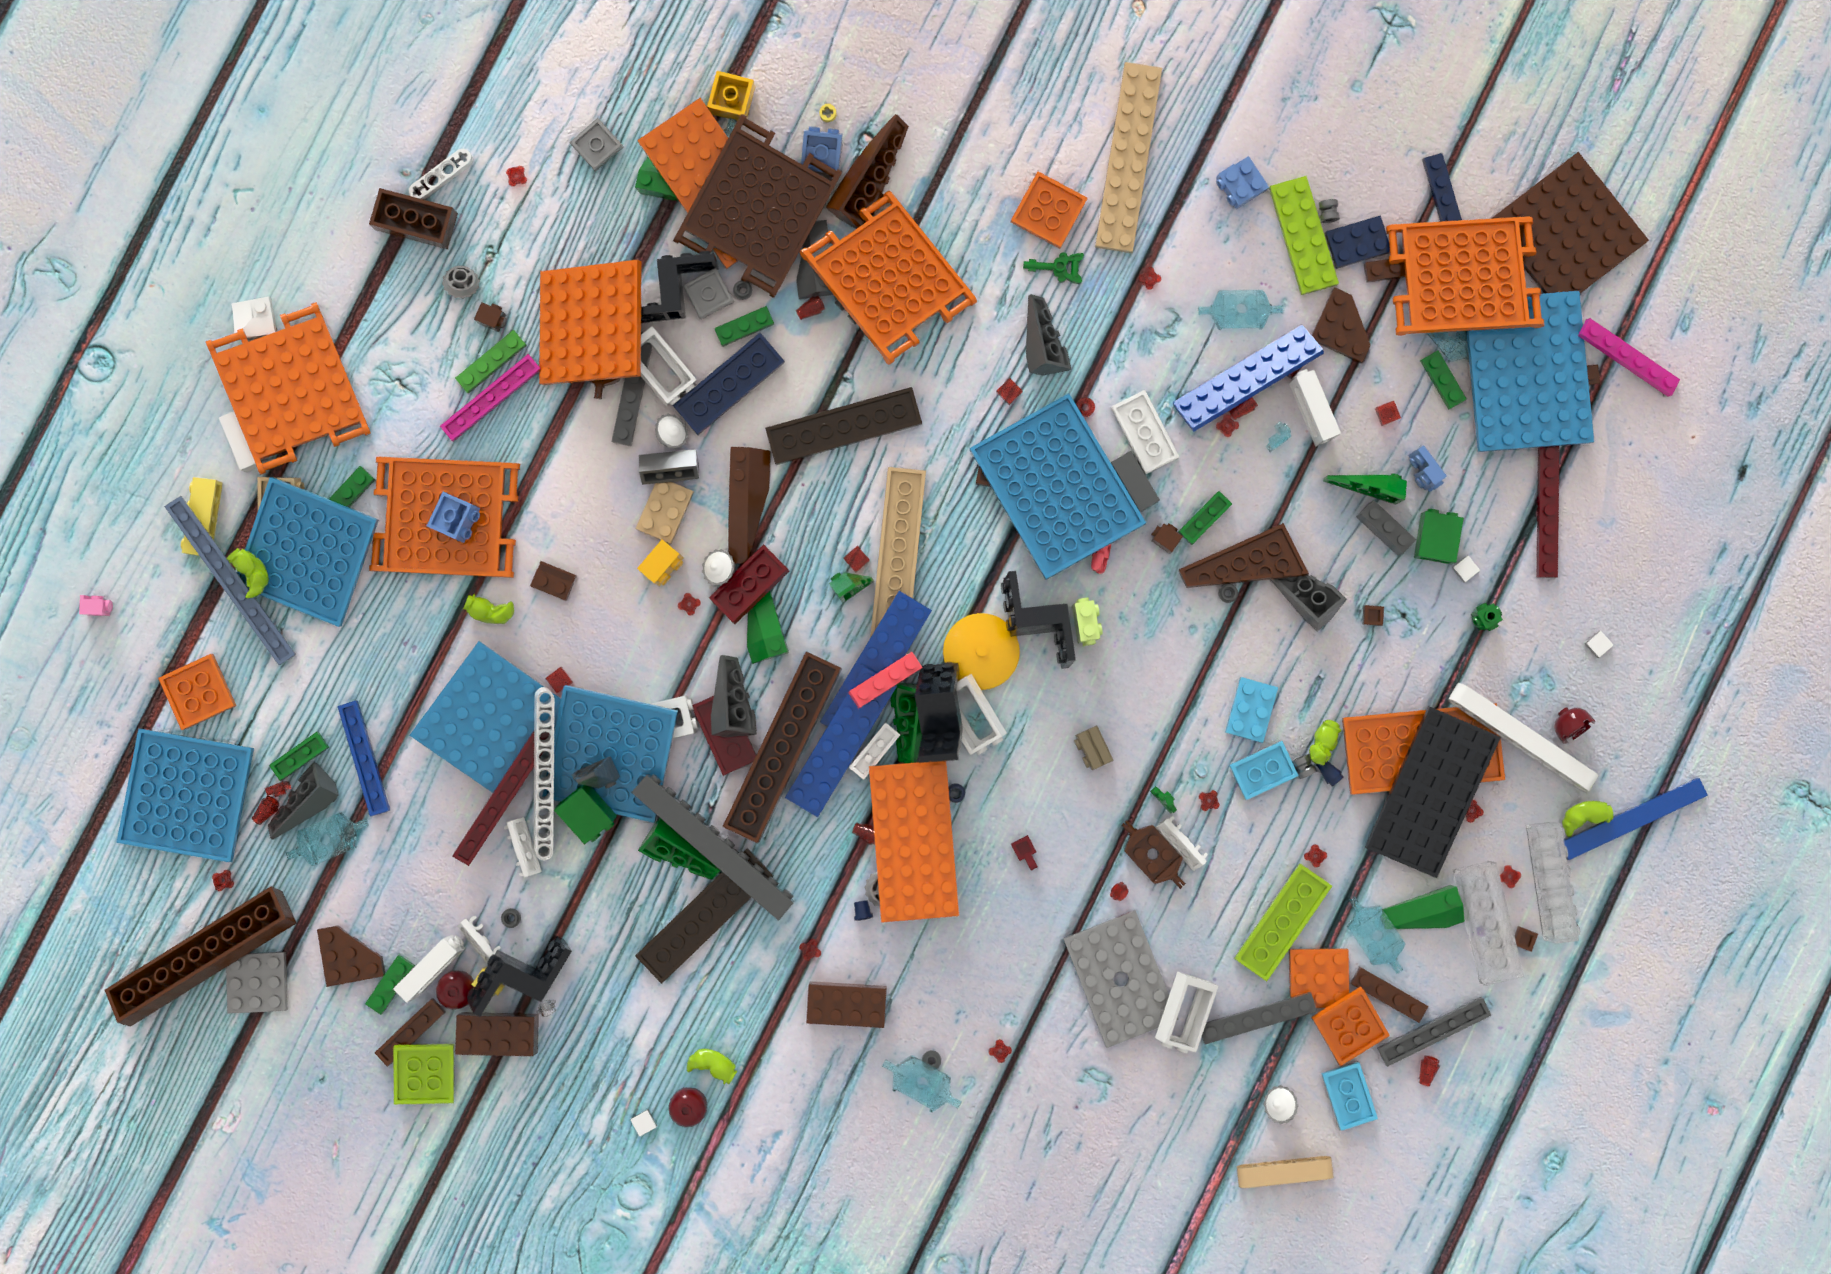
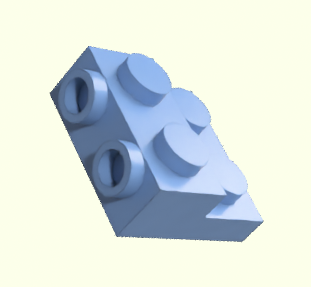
[801,126,843,172]
[1216,156,1269,209]
[1408,445,1447,492]
[427,492,480,543]

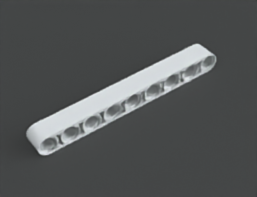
[1448,683,1598,793]
[533,687,555,861]

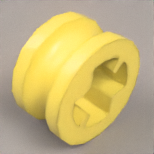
[819,104,837,122]

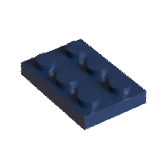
[1325,215,1390,269]

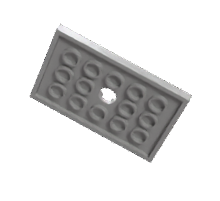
[1063,910,1179,1048]

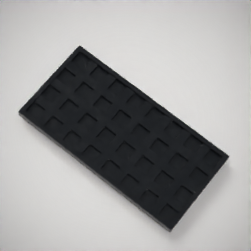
[1365,706,1501,878]

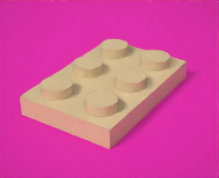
[635,482,694,544]

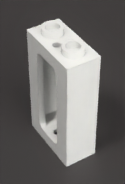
[641,326,696,406]
[1289,369,1341,447]
[956,674,1007,755]
[652,696,698,739]
[393,935,466,1003]
[1155,971,1218,1053]

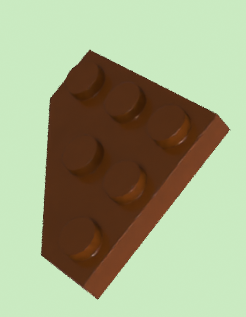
[1312,287,1371,363]
[317,925,385,987]

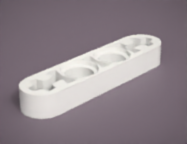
[409,149,473,200]

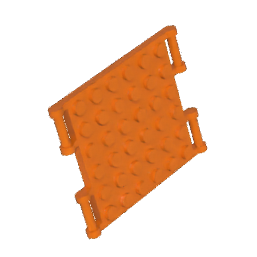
[800,191,977,365]
[1386,216,1545,336]
[205,302,371,475]
[369,457,520,578]

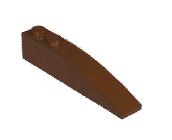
[826,114,909,229]
[728,447,771,564]

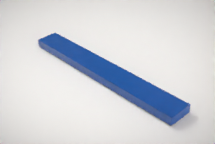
[1559,778,1708,860]

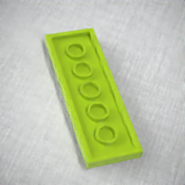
[1269,176,1339,295]
[1234,863,1332,981]

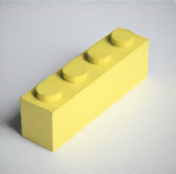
[181,477,223,556]

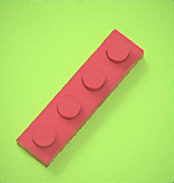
[848,652,923,709]

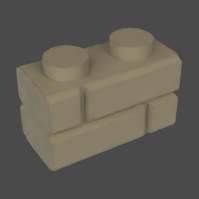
[1074,725,1113,770]

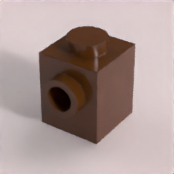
[474,302,507,332]
[1151,523,1183,554]

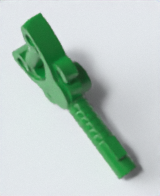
[1023,252,1084,284]
[1150,786,1177,814]

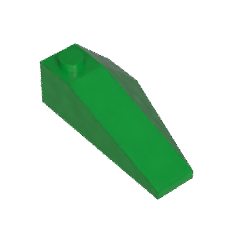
[635,157,678,201]
[1323,473,1407,505]
[829,572,874,603]
[747,591,789,664]
[890,683,922,763]
[638,818,720,880]
[1378,885,1465,929]

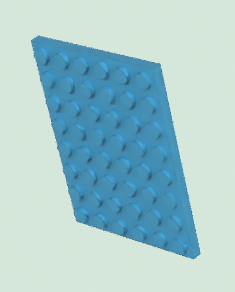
[1466,291,1594,452]
[970,393,1146,580]

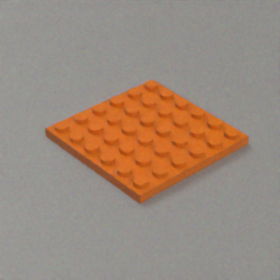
[539,260,641,385]

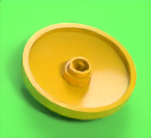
[943,613,1020,690]

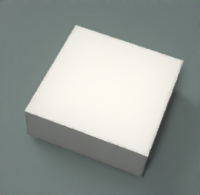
[1452,556,1480,582]
[1585,631,1613,658]
[630,1109,657,1137]

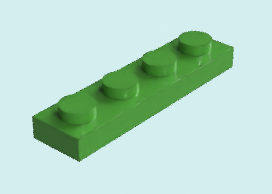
[455,330,527,394]

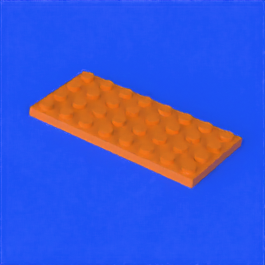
[637,98,738,269]
[1342,703,1505,795]
[869,761,959,923]

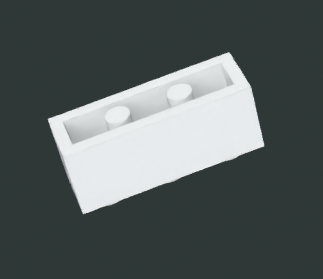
[219,411,267,473]

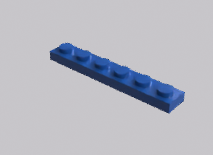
[337,700,391,817]

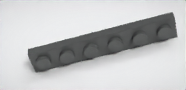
[612,332,652,446]
[1202,992,1317,1044]
[1377,997,1492,1067]

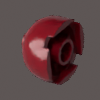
[1554,707,1595,744]
[436,970,475,1010]
[669,1087,708,1128]

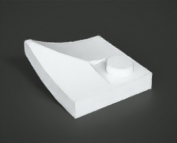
[231,296,277,339]

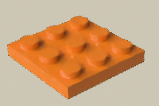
[1010,171,1088,249]
[158,654,236,730]
[1289,948,1349,1008]
[1311,987,1390,1066]

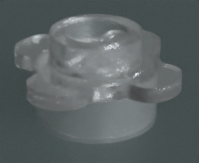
[537,1000,556,1017]

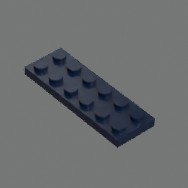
[673,333,785,435]

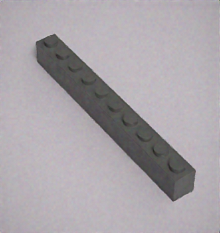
[631,774,794,921]

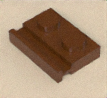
[530,561,577,601]

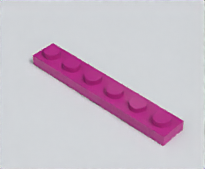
[1578,318,1680,397]
[440,354,541,442]

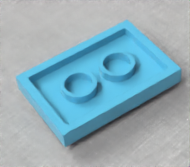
[1225,677,1278,743]
[1229,741,1299,800]
[1321,1062,1378,1131]

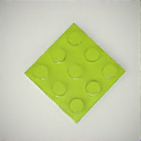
[393,1044,454,1105]

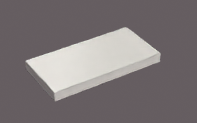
[1111,390,1179,475]

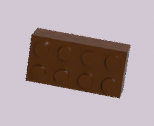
[369,188,458,250]
[806,981,887,1028]
[455,1012,539,1056]

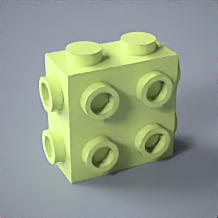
[1072,598,1103,646]

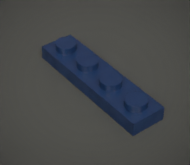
[1422,153,1462,222]

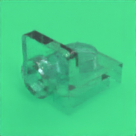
[1266,421,1291,452]

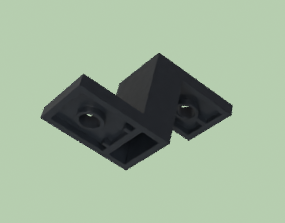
[641,251,719,323]
[1001,571,1076,669]
[915,662,963,763]
[467,936,572,1017]

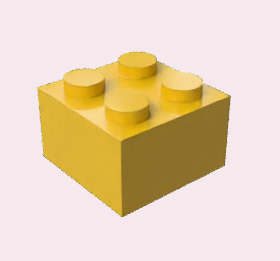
[707,71,755,121]
[637,540,684,587]

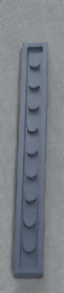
[164,496,296,665]

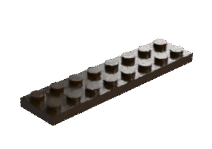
[765,387,922,465]
[635,848,774,984]

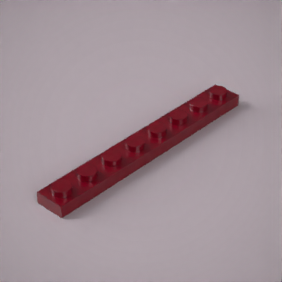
[1536,446,1560,578]
[452,731,549,866]

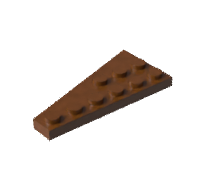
[1179,523,1309,588]

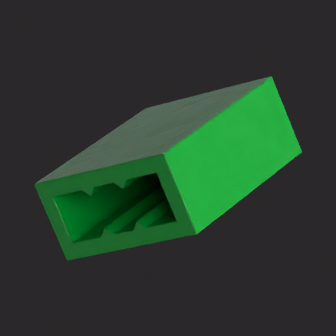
[1414,509,1464,565]
[554,785,617,845]

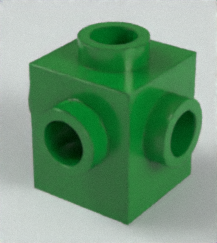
[1471,602,1503,631]

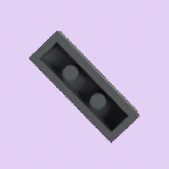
[639,449,699,485]
[1111,451,1160,512]
[1356,500,1416,556]

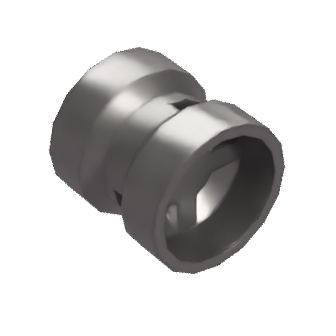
[1319,199,1340,223]
[1292,754,1317,779]

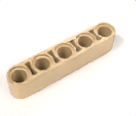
[1237,1156,1334,1188]

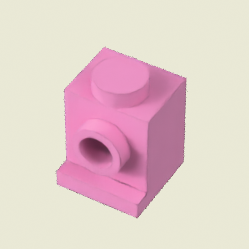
[79,595,113,616]

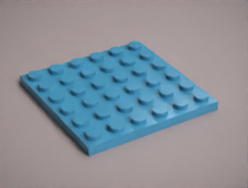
[237,477,379,627]
[409,641,561,793]
[542,685,678,823]
[116,729,254,862]

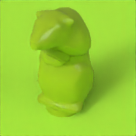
[226,548,269,599]
[463,594,514,624]
[1309,720,1342,765]
[1562,801,1613,837]
[686,1049,737,1085]

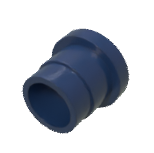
[948,783,965,803]
[854,900,873,921]

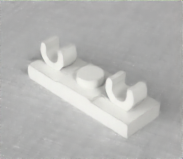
[849,723,900,780]
[1155,816,1207,871]
[504,817,542,878]
[457,916,501,963]

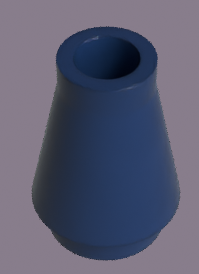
[1316,761,1344,787]

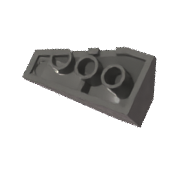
[796,220,833,299]
[1026,294,1071,376]
[1270,575,1347,631]
[711,655,757,737]
[572,756,620,789]
[268,762,339,840]

